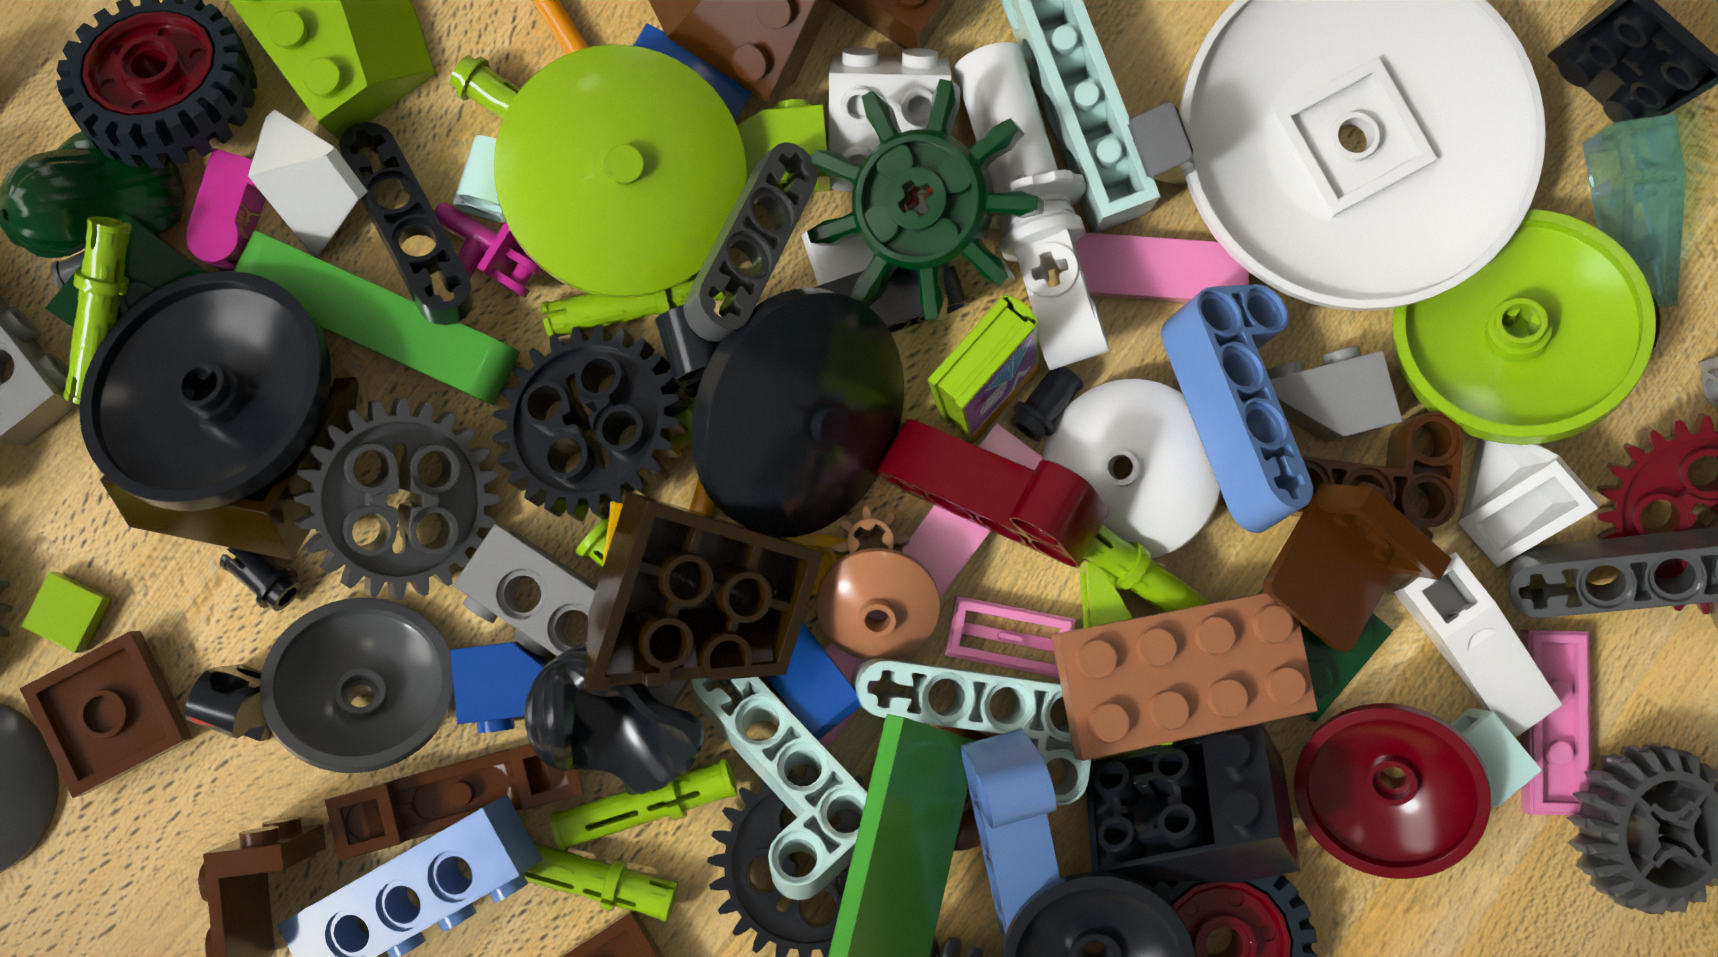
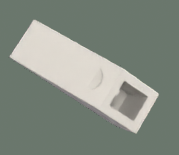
[1393,552,1562,738]

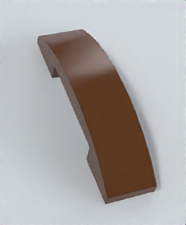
[325,743,585,861]

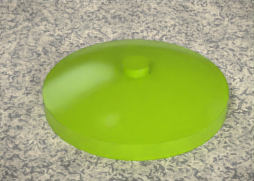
[494,44,747,298]
[1392,209,1656,445]

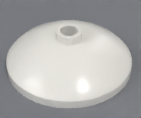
[1042,379,1221,559]

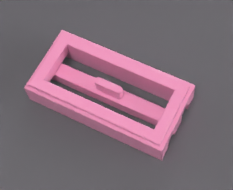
[944,596,1076,678]

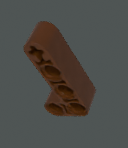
[1218,412,1463,528]

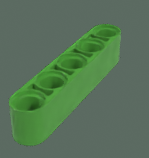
[234,230,520,406]

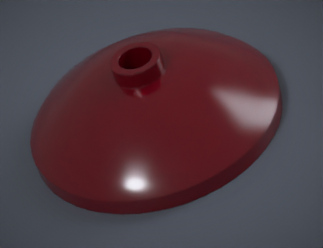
[1294,703,1491,879]

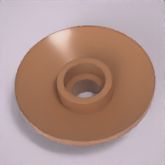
[816,548,940,660]

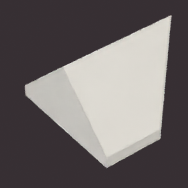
[248,110,368,258]
[1458,438,1601,568]

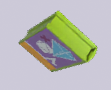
[928,295,1041,444]

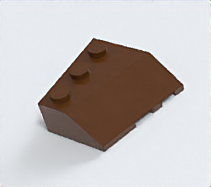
[649,0,834,102]

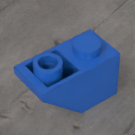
[450,642,550,733]

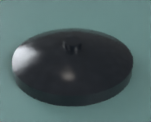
[80,271,331,511]
[691,287,904,538]

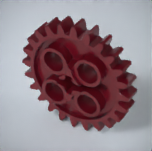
[1594,413,1718,614]

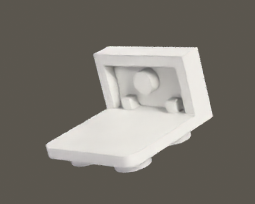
[828,47,951,193]

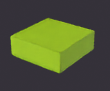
[21,572,112,653]

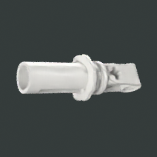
[954,42,1110,370]

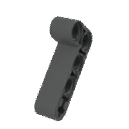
[1505,527,1718,631]

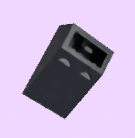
[1547,0,1718,134]
[1086,723,1301,883]

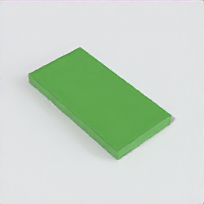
[828,714,975,957]

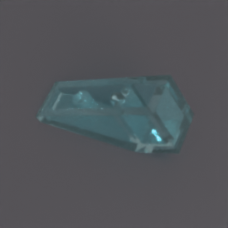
[1583,114,1686,308]

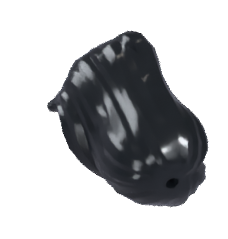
[524,644,705,795]

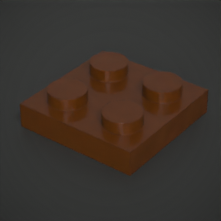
[20,631,193,798]

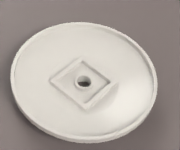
[1179,0,1546,311]

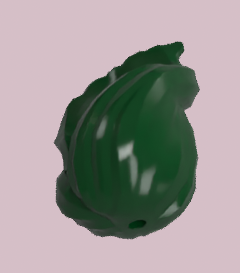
[0,131,185,259]

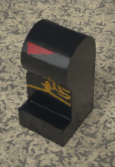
[184,664,272,741]

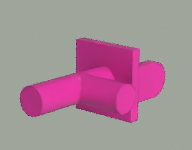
[434,202,543,298]

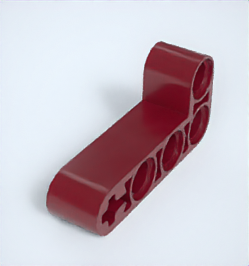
[876,418,1109,568]

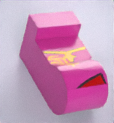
[186,148,266,271]

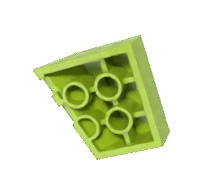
[229,0,436,141]

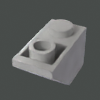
[1266,346,1402,442]

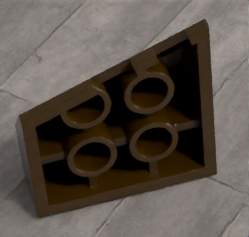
[100,377,359,560]
[584,491,824,691]

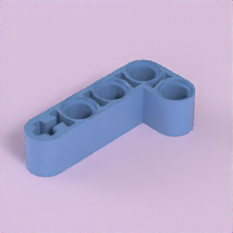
[1161,284,1313,533]
[961,728,1060,942]

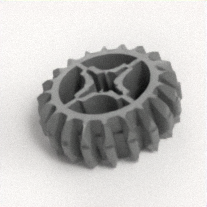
[1566,743,1718,915]

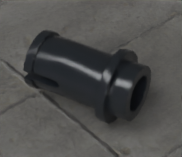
[1011,366,1084,442]
[219,548,301,611]

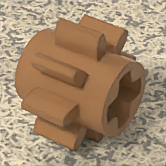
[833,505,909,555]

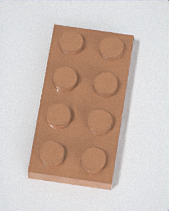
[1051,592,1318,761]

